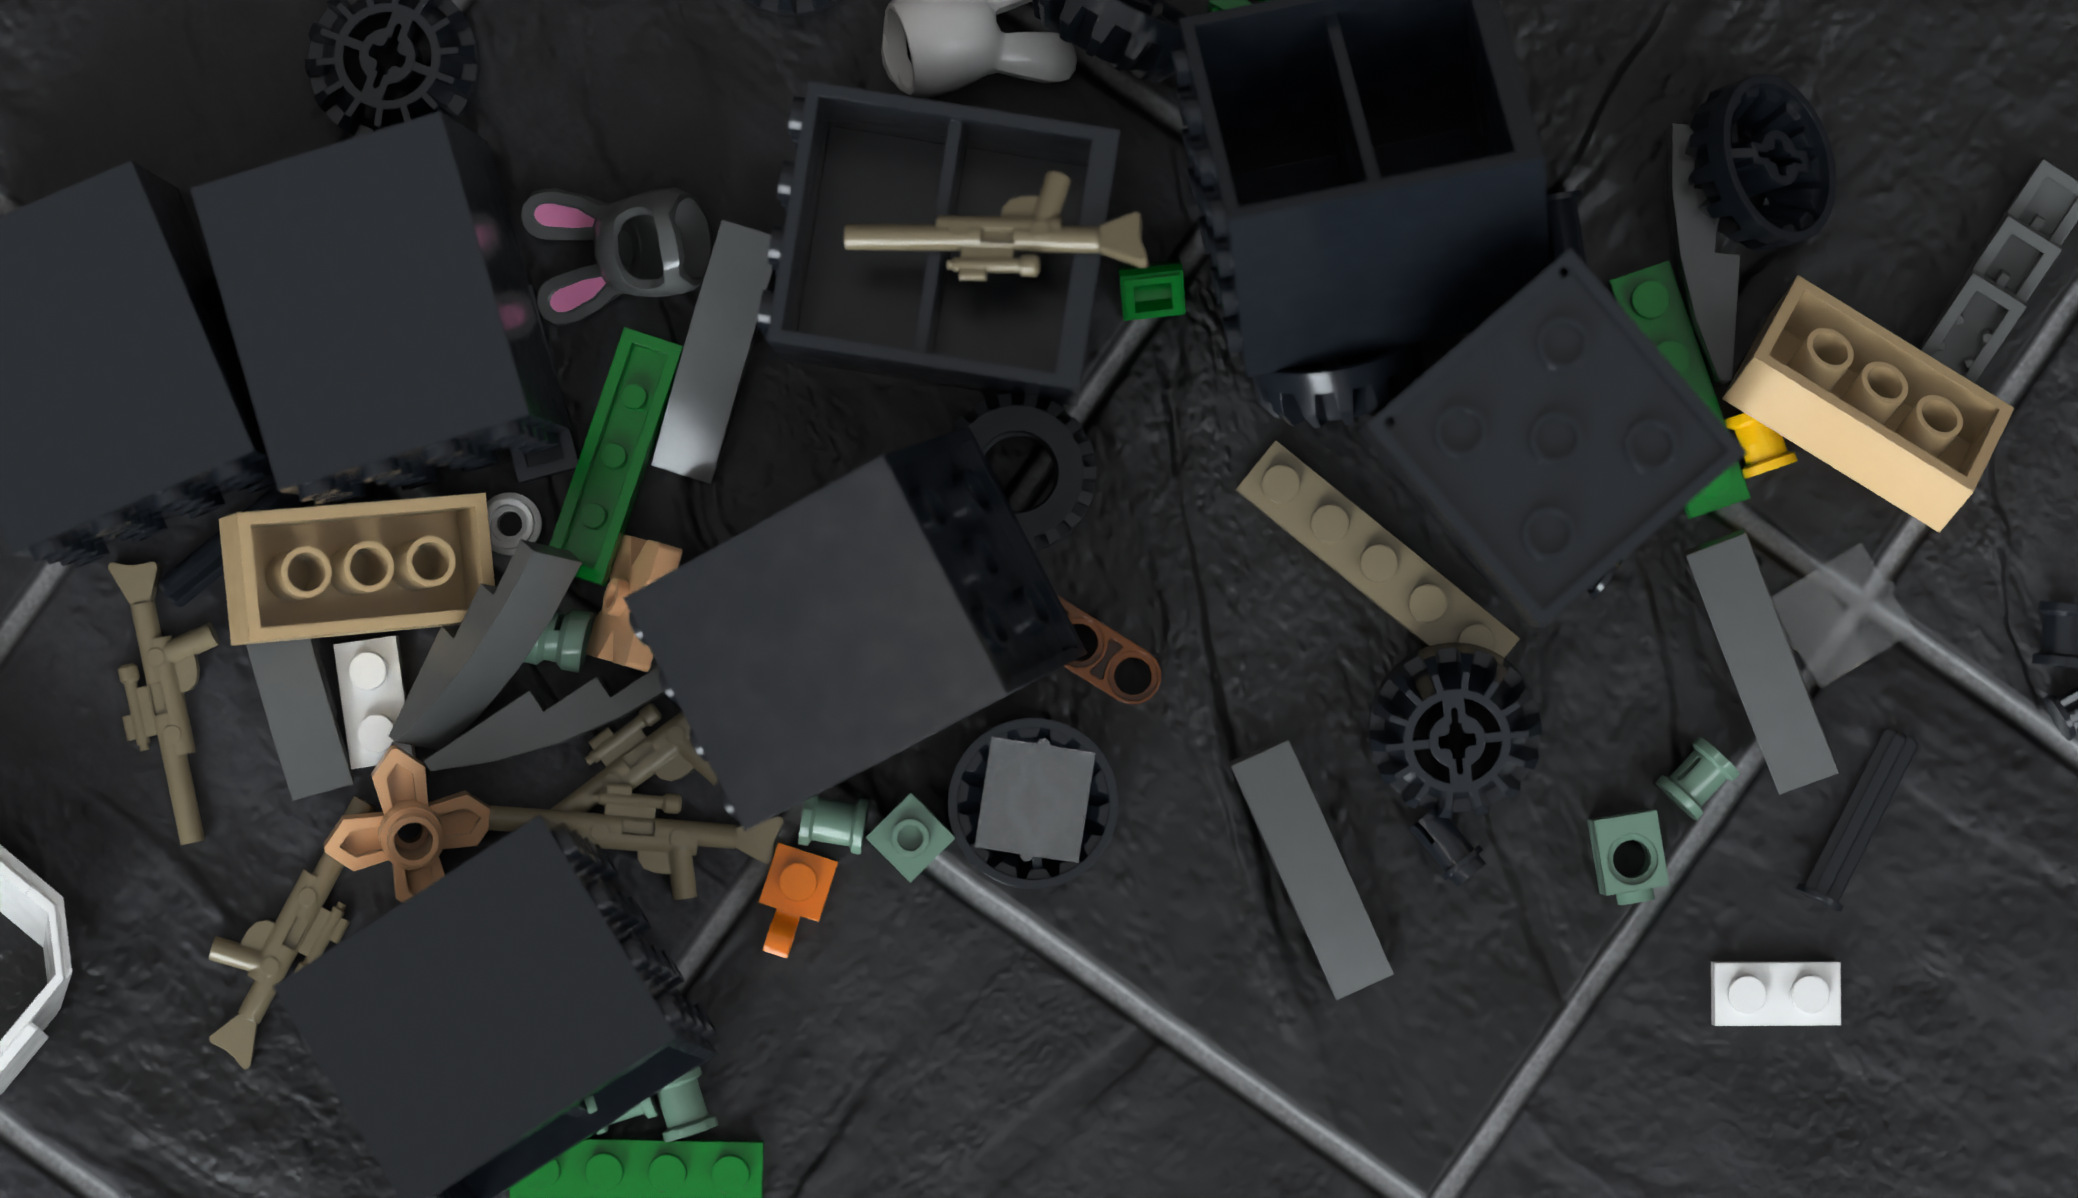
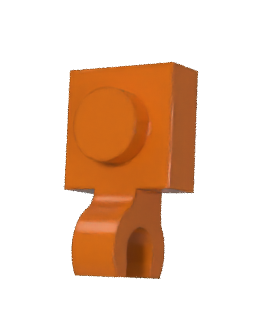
[758,843,839,958]

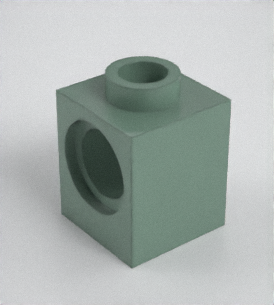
[866,792,956,883]
[1587,809,1669,905]

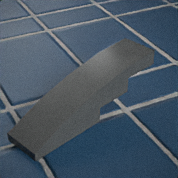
[1664,123,1740,385]
[1919,156,2078,383]
[651,220,775,485]
[1685,528,1839,795]
[389,539,582,750]
[246,638,355,801]
[424,666,666,772]
[1229,736,1394,1000]

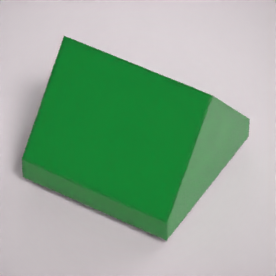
[1117,259,1186,321]

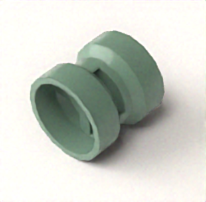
[523,609,593,673]

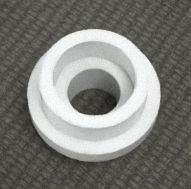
[487,492,542,556]

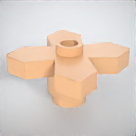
[586,534,682,672]
[324,745,490,903]

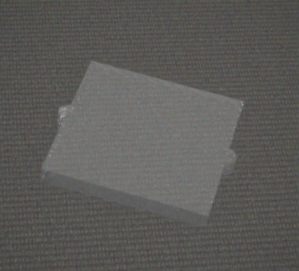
[1772,543,1915,688]
[975,737,1095,863]

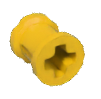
[1724,413,1798,479]

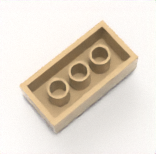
[1722,275,2014,533]
[219,493,495,646]

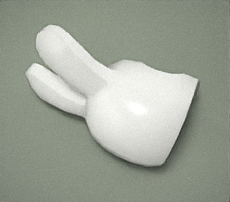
[881,0,1077,99]

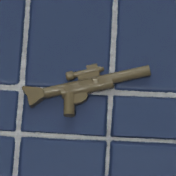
[844,171,1148,281]
[108,562,220,845]
[549,703,719,813]
[488,782,784,900]
[209,796,376,1069]

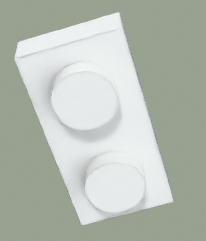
[333,635,416,769]
[1711,961,1841,1026]

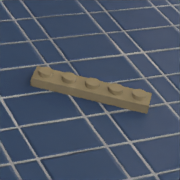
[1236,440,1520,658]

